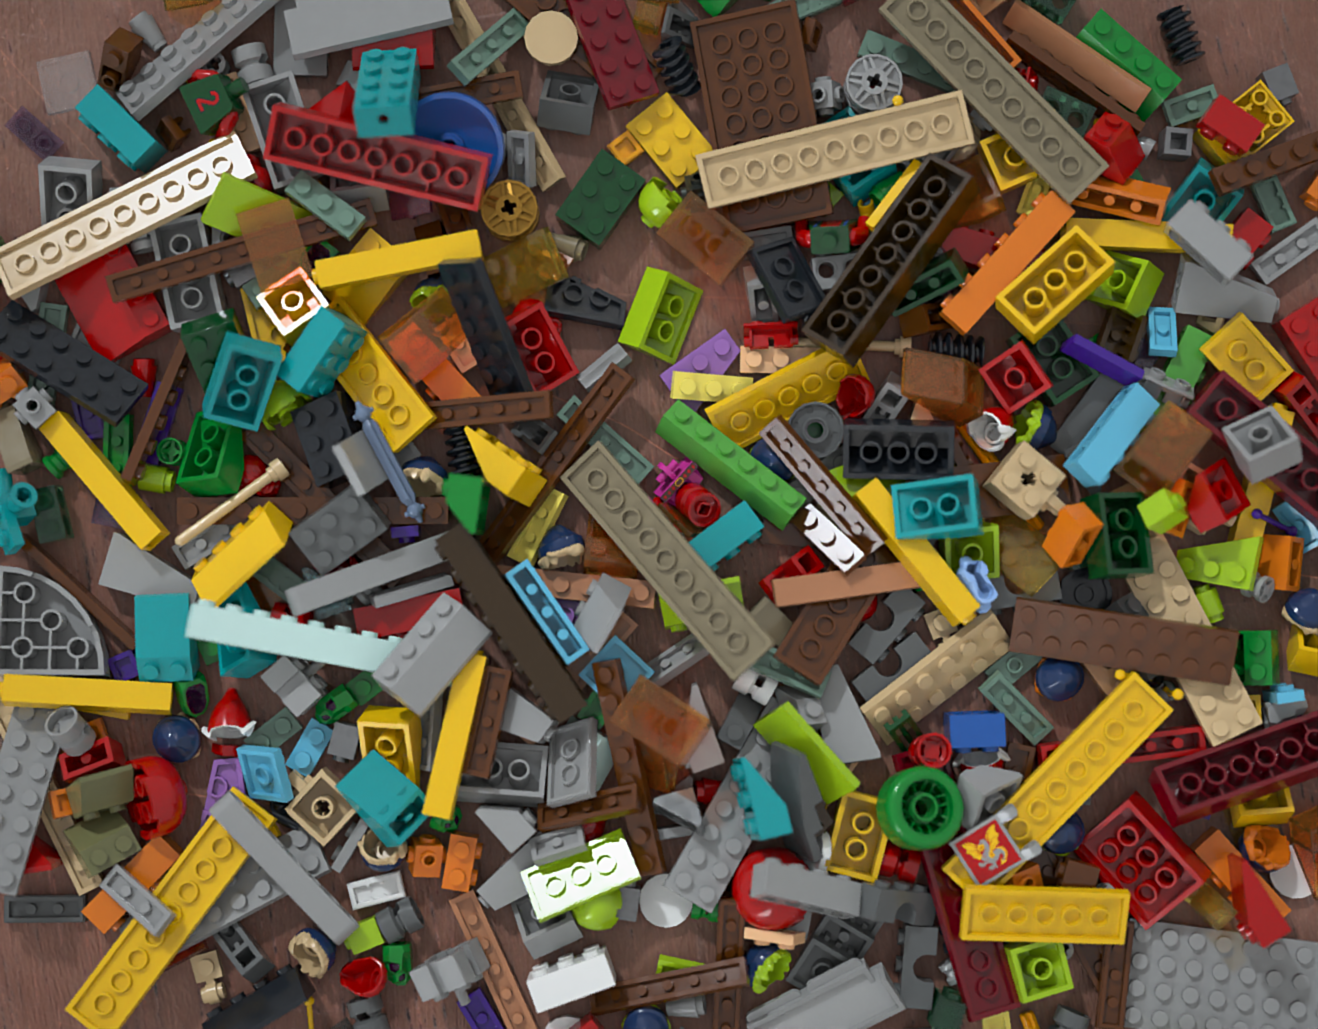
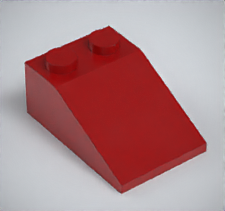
[1227,853,1292,949]

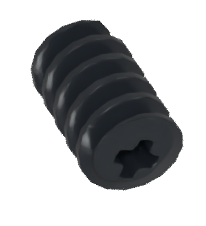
[1156,5,1206,67]
[652,35,701,97]
[927,332,985,370]
[443,426,482,476]

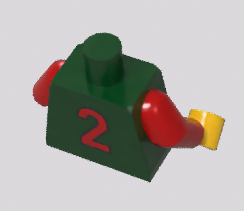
[179,69,250,142]
[795,199,875,254]

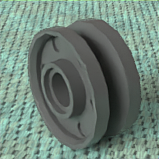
[788,402,844,458]

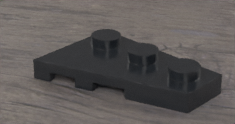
[544,274,627,331]

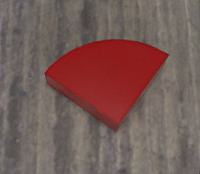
[211,743,241,757]

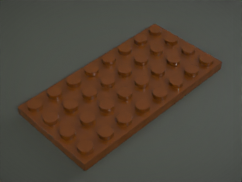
[690,0,834,235]

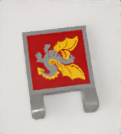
[949,803,1042,885]

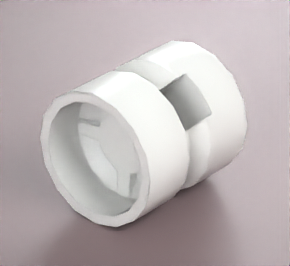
[732,669,779,706]

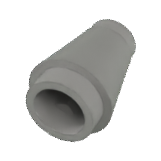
[129,11,167,53]
[666,995,707,1018]

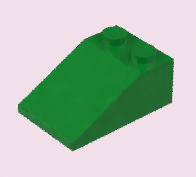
[176,411,244,497]

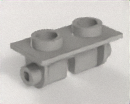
[1138,366,1194,409]

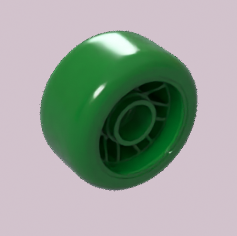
[876,766,964,851]

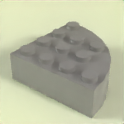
[0,566,110,677]

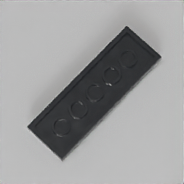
[437,257,534,396]
[0,300,148,427]

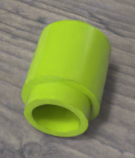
[137,464,176,494]
[1193,583,1224,624]

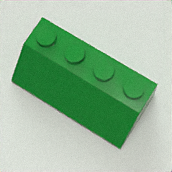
[1076,9,1182,122]
[442,473,491,535]

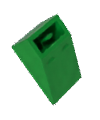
[1233,630,1280,685]

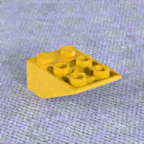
[1193,79,1295,167]
[464,426,548,507]

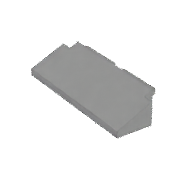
[284,0,454,61]
[745,958,906,1029]

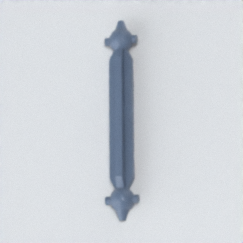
[353,401,426,523]

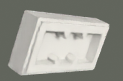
[347,870,407,910]

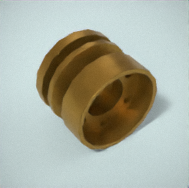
[481,180,540,243]

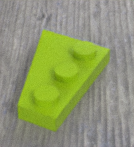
[1176,536,1264,591]

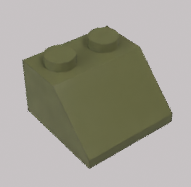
[65,764,134,821]
[63,810,141,879]

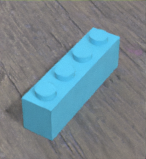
[1063,382,1160,488]
[503,559,590,665]

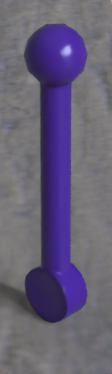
[1252,508,1298,537]

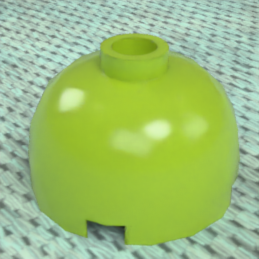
[638,177,691,230]
[261,379,312,430]
[570,889,622,931]

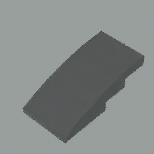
[1049,372,1145,459]
[770,741,823,863]
[786,915,884,990]

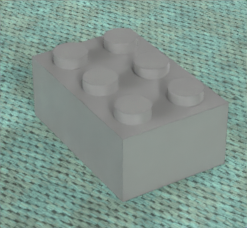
[1164,199,1253,287]

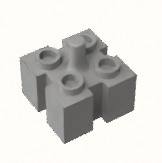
[260,656,329,717]
[409,937,491,1006]

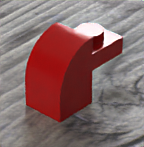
[758,545,824,604]

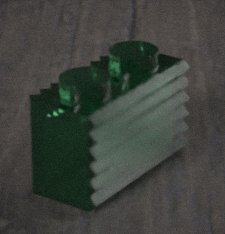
[926,986,967,1029]

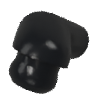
[270,801,301,831]

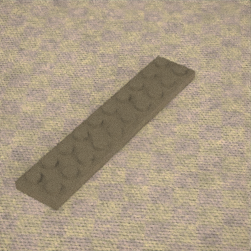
[878,0,1109,205]
[560,440,776,681]

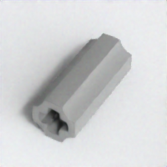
[576,343,632,393]

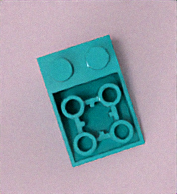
[334,749,430,847]
[730,757,793,840]

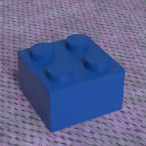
[943,710,1006,753]

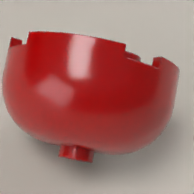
[124,756,188,840]
[731,847,810,931]

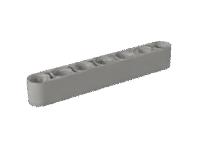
[284,531,448,617]
[208,790,359,945]

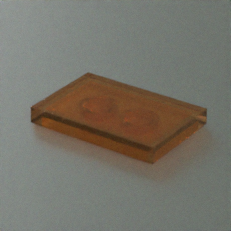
[236,198,313,293]

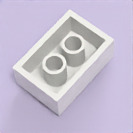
[526,943,617,1013]

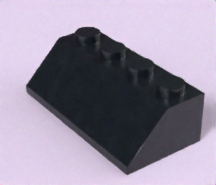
[843,418,955,480]
[202,963,316,1029]

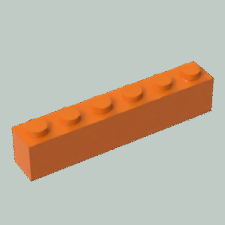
[939,190,1076,336]

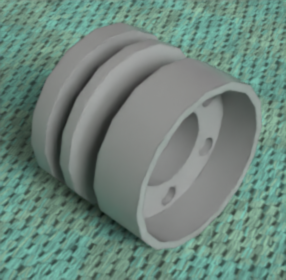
[843,54,903,115]

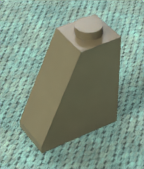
[0,403,45,476]
[749,596,793,647]

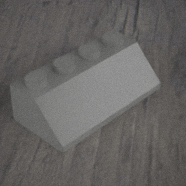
[243,70,324,195]
[371,592,492,717]
[457,742,549,808]

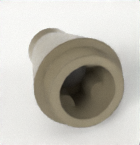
[547,232,589,262]

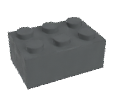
[288,485,391,577]

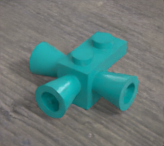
[0,468,38,555]

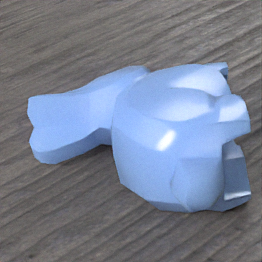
[956,556,998,614]

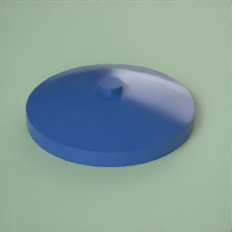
[413,91,505,188]

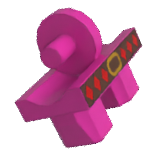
[654,457,703,506]

